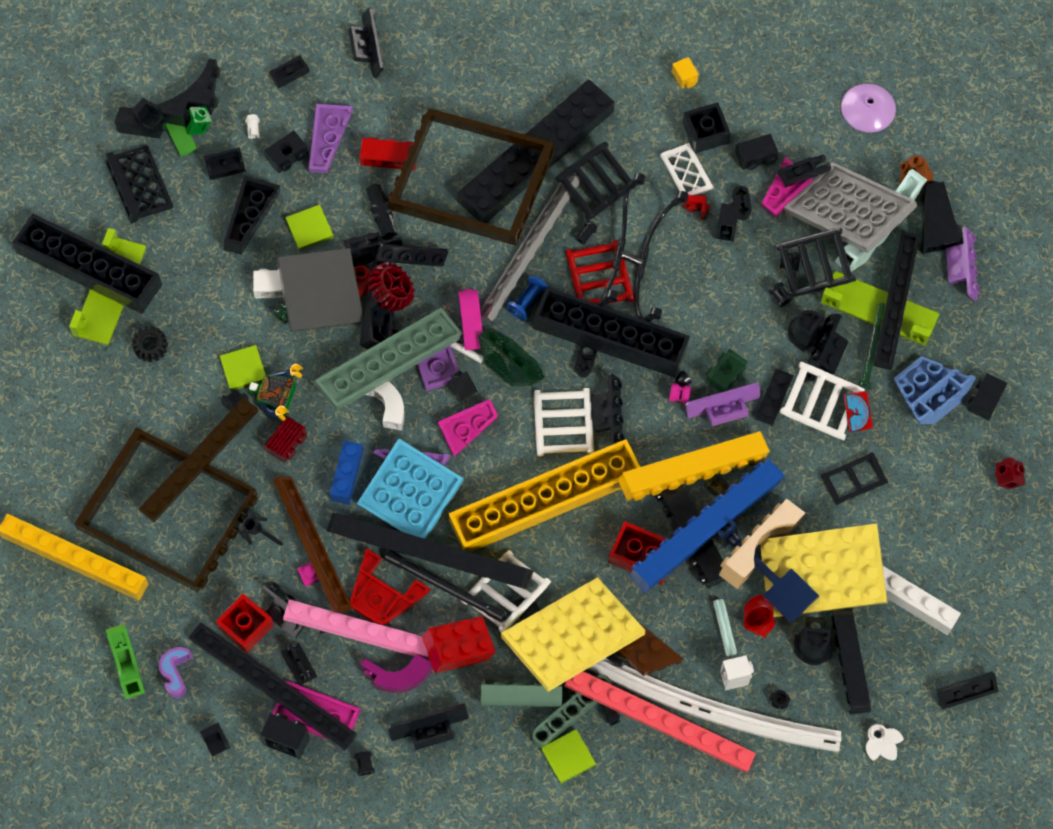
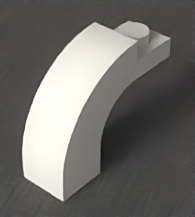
[365,382,404,430]

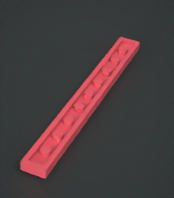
[564,671,756,772]

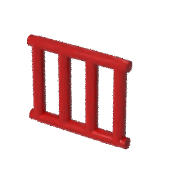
[565,240,634,305]

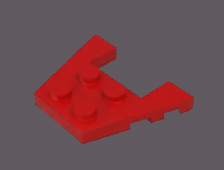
[350,548,431,626]

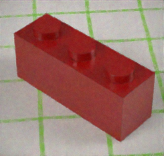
[360,137,417,171]

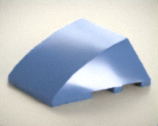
[894,356,976,424]

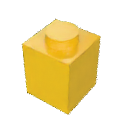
[672,57,699,89]

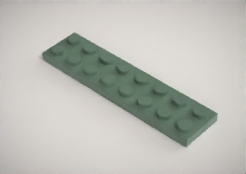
[315,308,463,411]

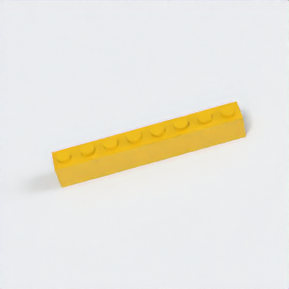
[618,431,770,501]
[0,514,149,601]

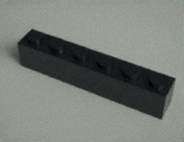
[655,485,726,589]

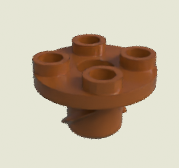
[900,155,933,186]

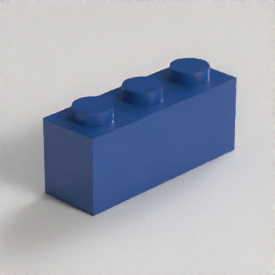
[330,440,364,505]

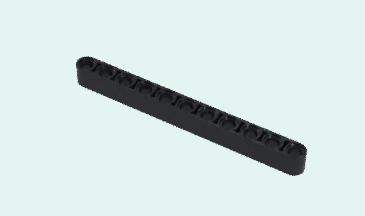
[327,512,534,590]

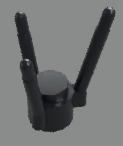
[242,514,283,546]

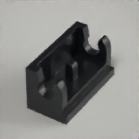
[204,147,246,181]

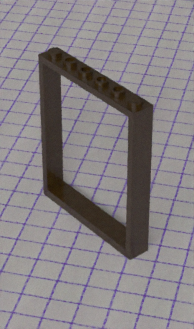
[388,108,555,246]
[74,427,258,593]

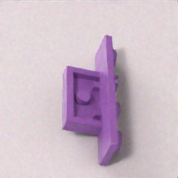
[946,227,980,301]
[686,383,760,426]

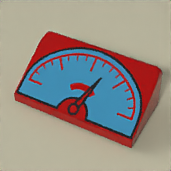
[844,390,873,432]

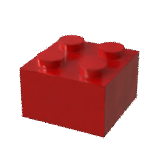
[216,594,274,654]

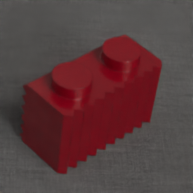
[264,416,307,463]

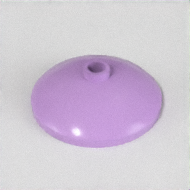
[841,84,896,133]

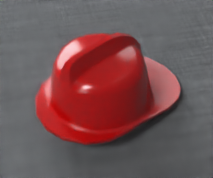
[744,595,775,638]

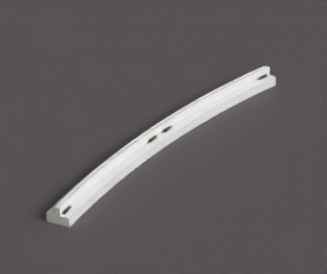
[587,658,841,752]

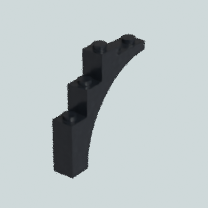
[115,58,220,139]

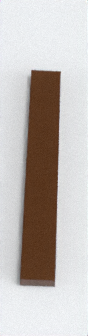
[273,476,352,612]

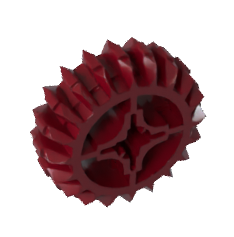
[367,262,415,312]

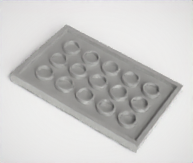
[784,162,917,253]

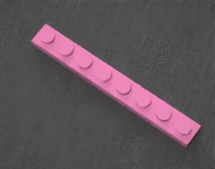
[283,600,430,661]

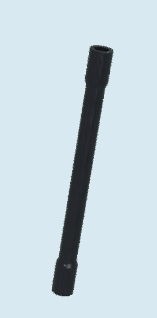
[385,550,507,623]

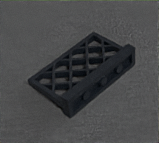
[106,146,173,224]

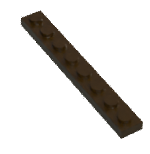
[139,397,259,523]

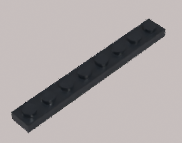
[873,231,920,370]

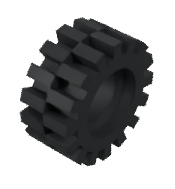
[132,326,168,363]

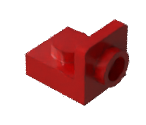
[683,195,709,220]

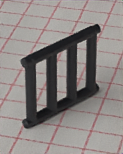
[555,141,632,221]
[776,227,856,297]

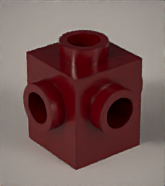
[995,458,1025,489]

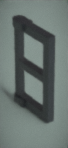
[821,452,888,505]

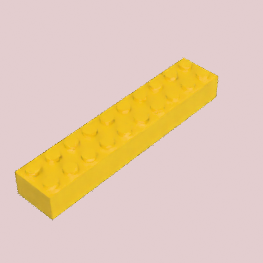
[449,439,640,552]

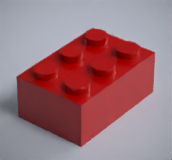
[608,521,666,585]
[422,616,496,673]

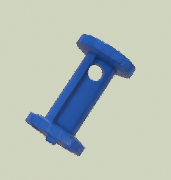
[506,275,549,321]

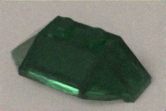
[478,328,545,387]

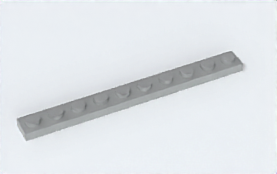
[480,172,580,322]

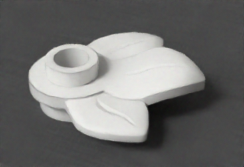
[866,724,904,761]

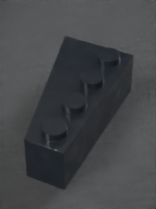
[223,176,280,255]

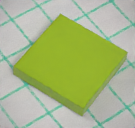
[285,205,334,251]
[220,345,265,391]
[541,729,596,784]

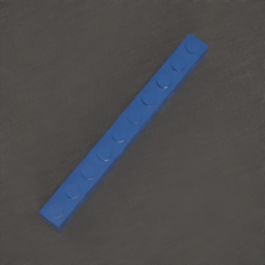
[629,459,785,594]

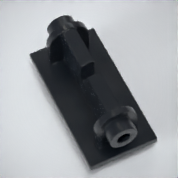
[282,643,317,685]

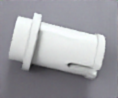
[245,114,260,139]

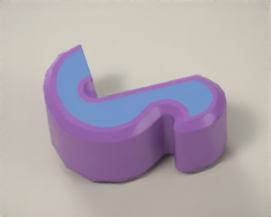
[158,647,194,699]

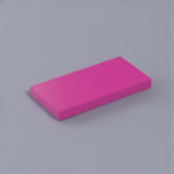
[272,681,361,740]

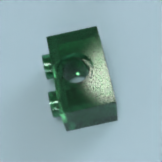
[705,349,748,393]

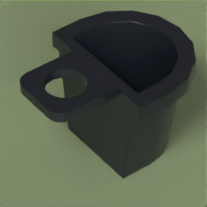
[788,310,824,352]
[794,617,834,665]

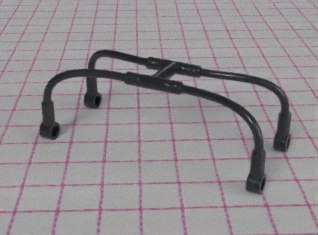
[599,173,689,322]

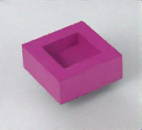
[297,562,319,587]

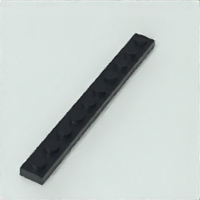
[188,622,357,751]

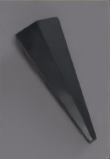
[360,259,398,349]

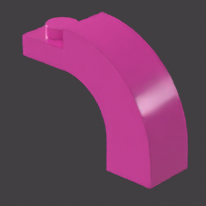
[458,289,484,351]

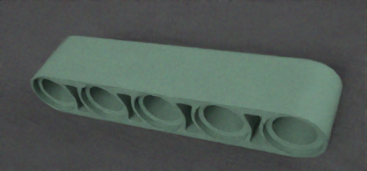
[532,674,611,748]

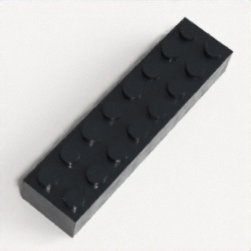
[12,214,162,314]
[533,287,690,378]

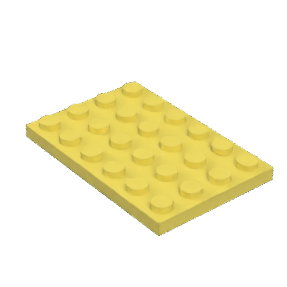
[760,524,888,618]
[501,577,645,692]

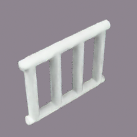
[780,362,865,441]
[534,388,594,457]
[461,550,551,633]

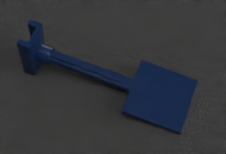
[717,519,820,623]

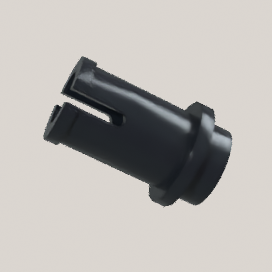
[575,221,597,245]
[600,704,621,726]

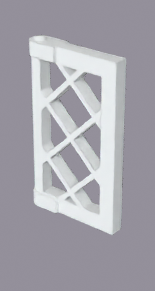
[660,143,714,195]

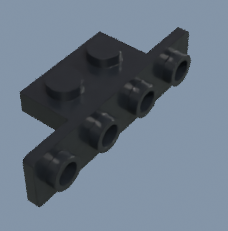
[348,7,384,78]
[343,232,403,266]
[376,243,448,267]
[804,313,849,382]
[592,373,625,445]
[261,582,326,638]
[388,703,468,750]

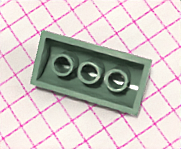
[481,678,562,707]

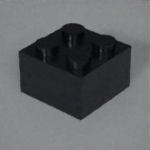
[682,102,731,153]
[260,713,310,760]

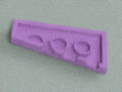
[309,104,353,173]

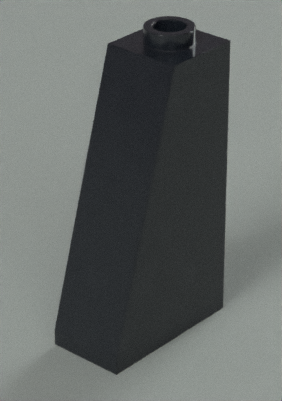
[921,181,961,254]

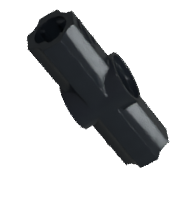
[366,183,397,239]

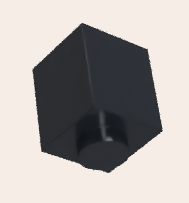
[448,370,478,401]

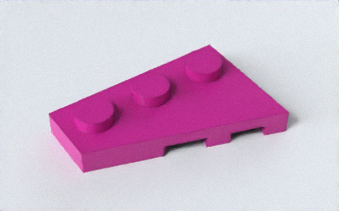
[762,157,813,218]
[438,399,498,457]

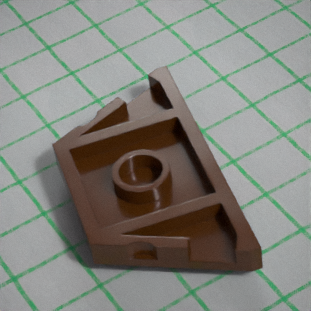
[617,621,683,676]

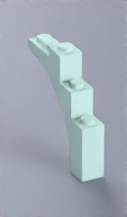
[835,169,927,272]

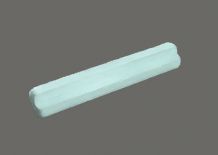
[713,599,737,656]

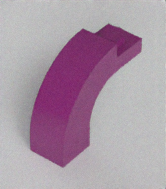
[361,654,433,693]

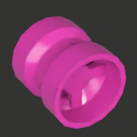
[669,383,691,404]

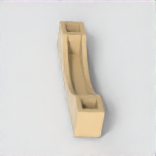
[719,499,805,589]

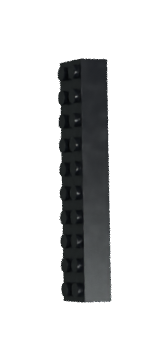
[457,79,615,224]

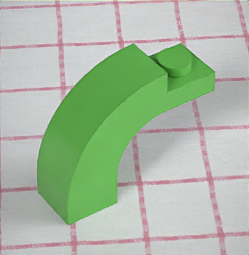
[106,624,145,699]

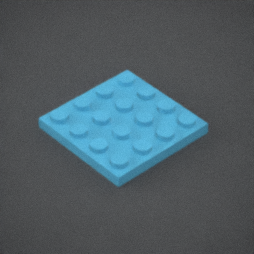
[357,439,464,539]

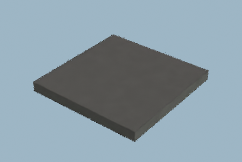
[277,248,364,332]

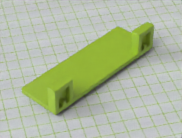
[69,228,146,345]
[821,271,939,346]

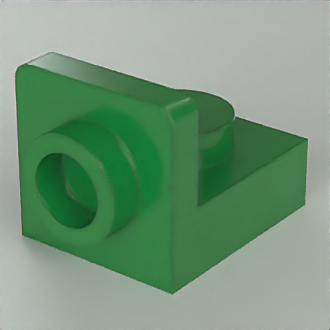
[186,106,212,135]

